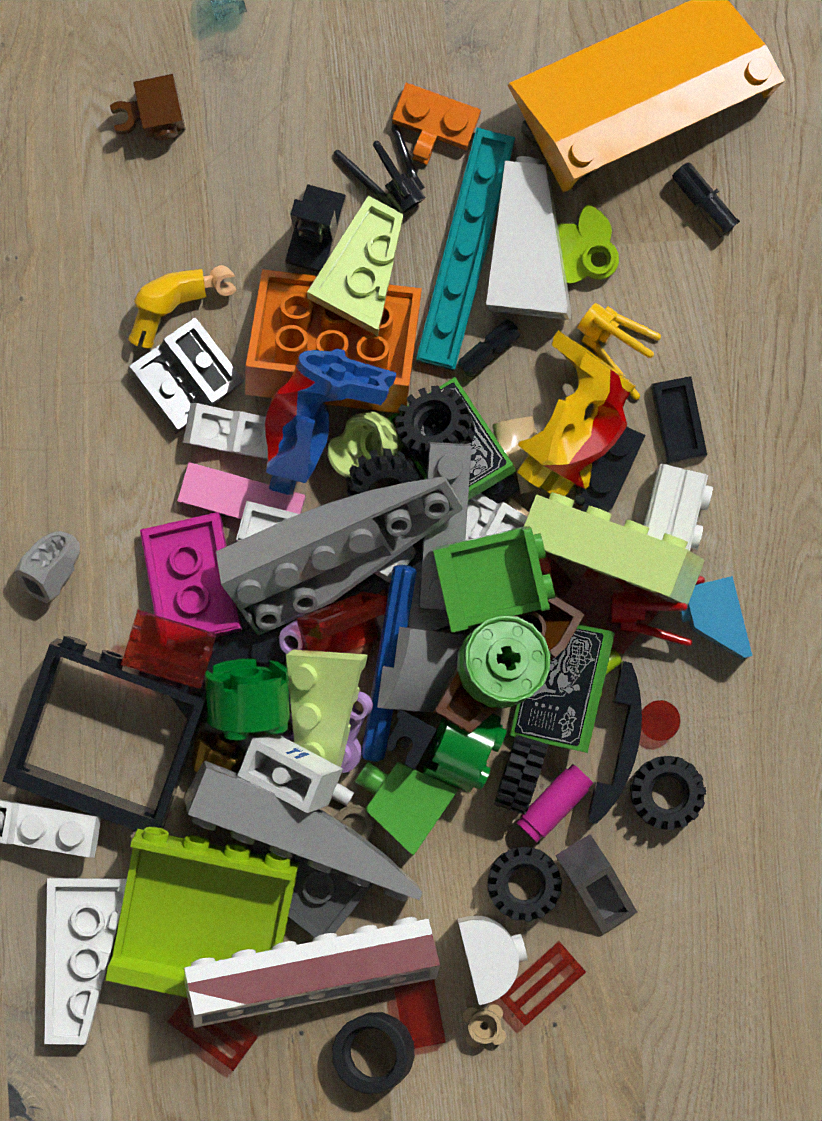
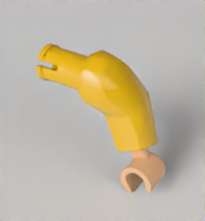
[128,265,237,348]

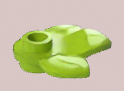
[558,205,619,283]

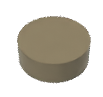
[335,805,375,841]

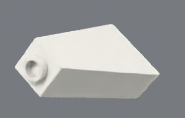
[486,156,571,320]

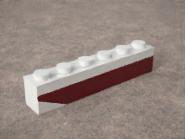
[184,917,440,1028]

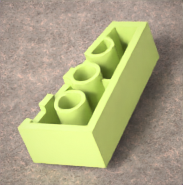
[524,492,705,606]

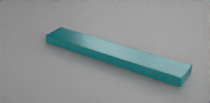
[416,128,516,371]

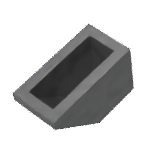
[555,834,638,934]

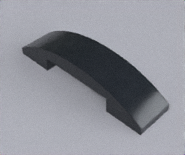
[586,661,642,824]

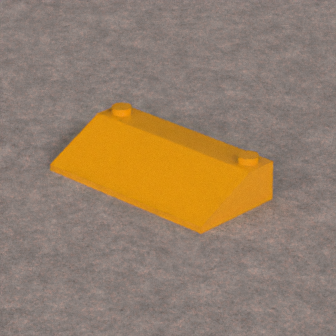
[508,0,785,193]

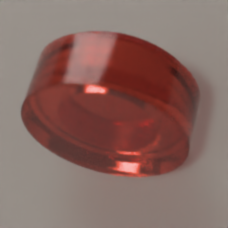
[641,700,681,741]

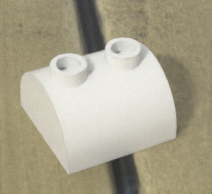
[458,915,528,1005]

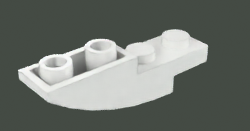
[0,799,101,858]

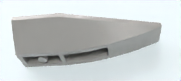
[216,476,463,636]
[183,761,422,901]

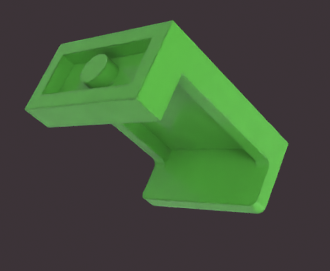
[432,526,555,632]

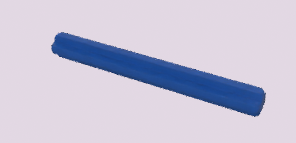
[361,565,417,762]

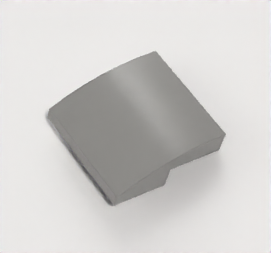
[377,627,468,713]

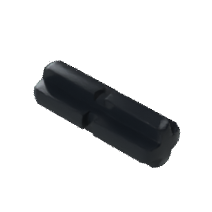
[458,319,521,377]

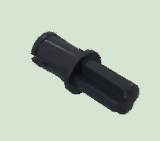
[672,162,740,238]

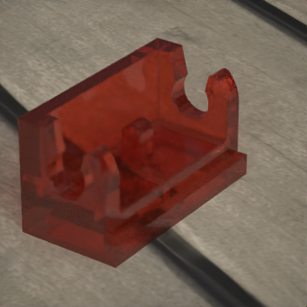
[121,609,216,689]

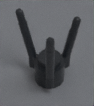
[334,124,426,214]

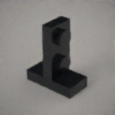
[285,184,346,273]

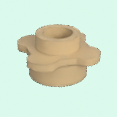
[463,1004,506,1048]

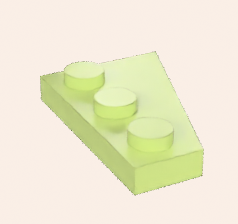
[307,196,403,336]
[286,649,368,767]

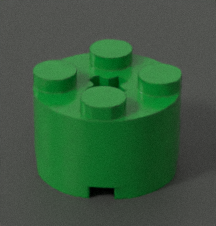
[205,659,290,740]
[423,713,507,792]

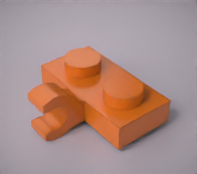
[392,82,481,165]

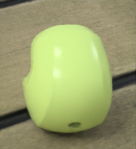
[328,412,403,478]

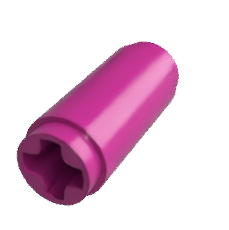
[517,764,594,842]

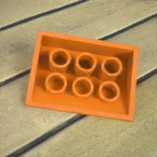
[245,269,422,413]

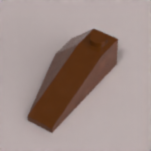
[434,596,585,734]

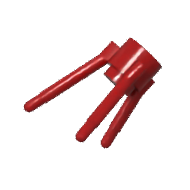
[611,576,705,647]

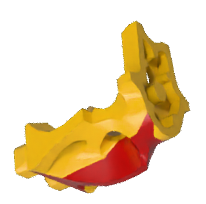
[517,330,636,496]

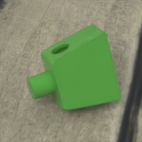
[355,762,458,855]

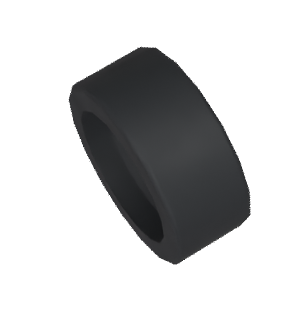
[332,1012,415,1094]

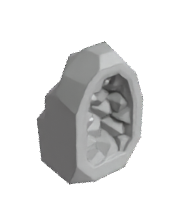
[15,531,80,604]

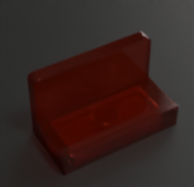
[297,592,387,653]

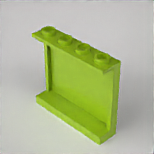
[106,827,299,1015]

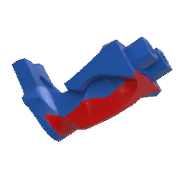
[265,348,396,495]

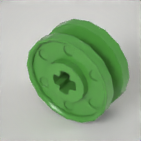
[457,616,550,708]

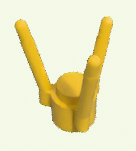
[577,302,661,400]

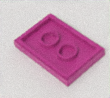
[140,512,242,649]

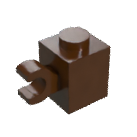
[110,74,186,141]

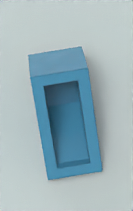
[677,576,753,659]

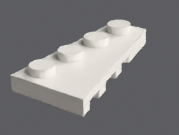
[44,878,127,1045]

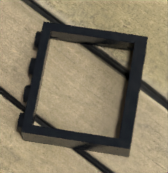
[2,636,206,831]

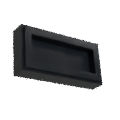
[651,376,707,464]

